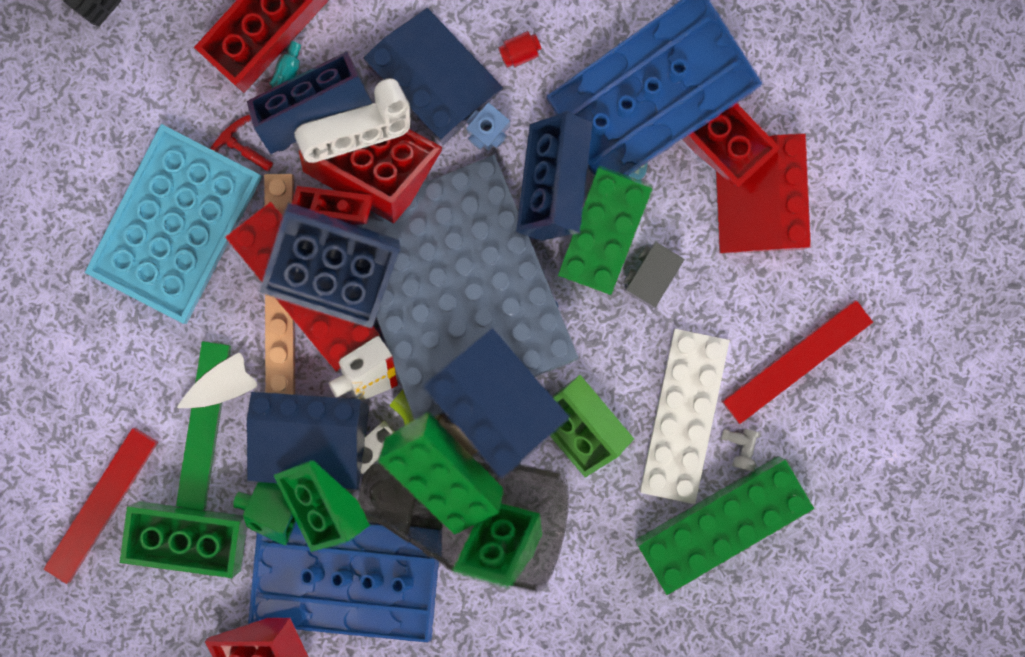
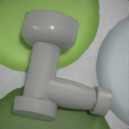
[721,428,761,472]

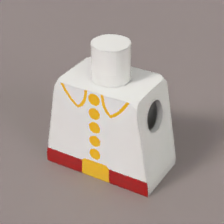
[329,336,398,401]

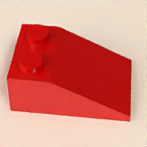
[682,103,781,188]
[205,618,309,657]

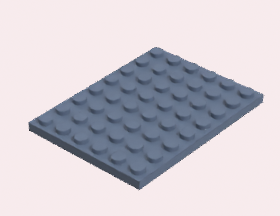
[357,154,579,420]

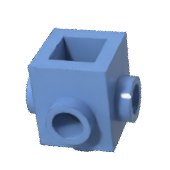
[466,102,510,151]

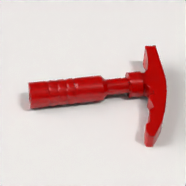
[210,115,274,172]

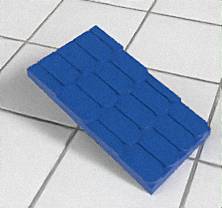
[546,0,763,177]
[248,522,442,643]

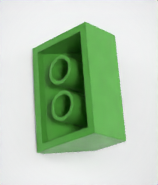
[550,375,634,477]

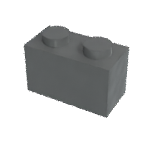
[623,242,685,308]

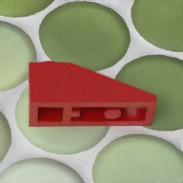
[291,186,374,225]

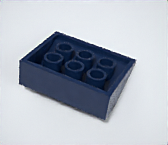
[363,8,504,146]
[259,203,400,328]
[422,328,570,479]
[246,392,370,490]

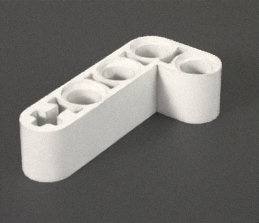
[295,79,410,162]

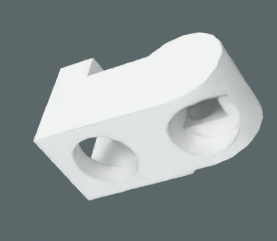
[361,421,395,474]

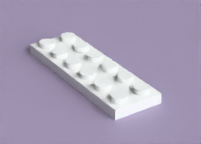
[639,329,730,504]

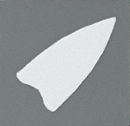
[177,353,257,408]

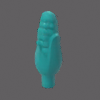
[269,41,302,89]

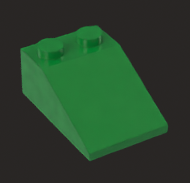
[273,460,370,552]
[453,503,543,588]

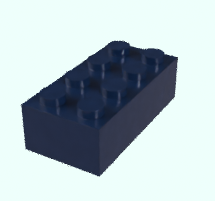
[247,51,373,155]
[516,111,592,241]

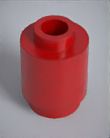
[498,31,542,68]

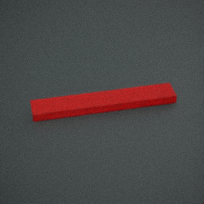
[721,300,874,424]
[43,428,159,584]

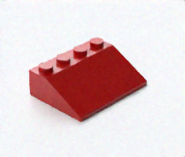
[299,129,442,224]
[716,133,811,254]

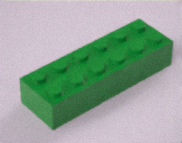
[635,456,815,595]

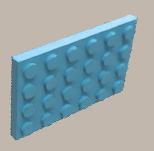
[85,124,263,324]

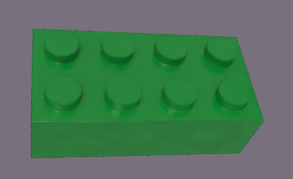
[558,165,653,295]
[378,412,504,535]
[119,501,247,579]

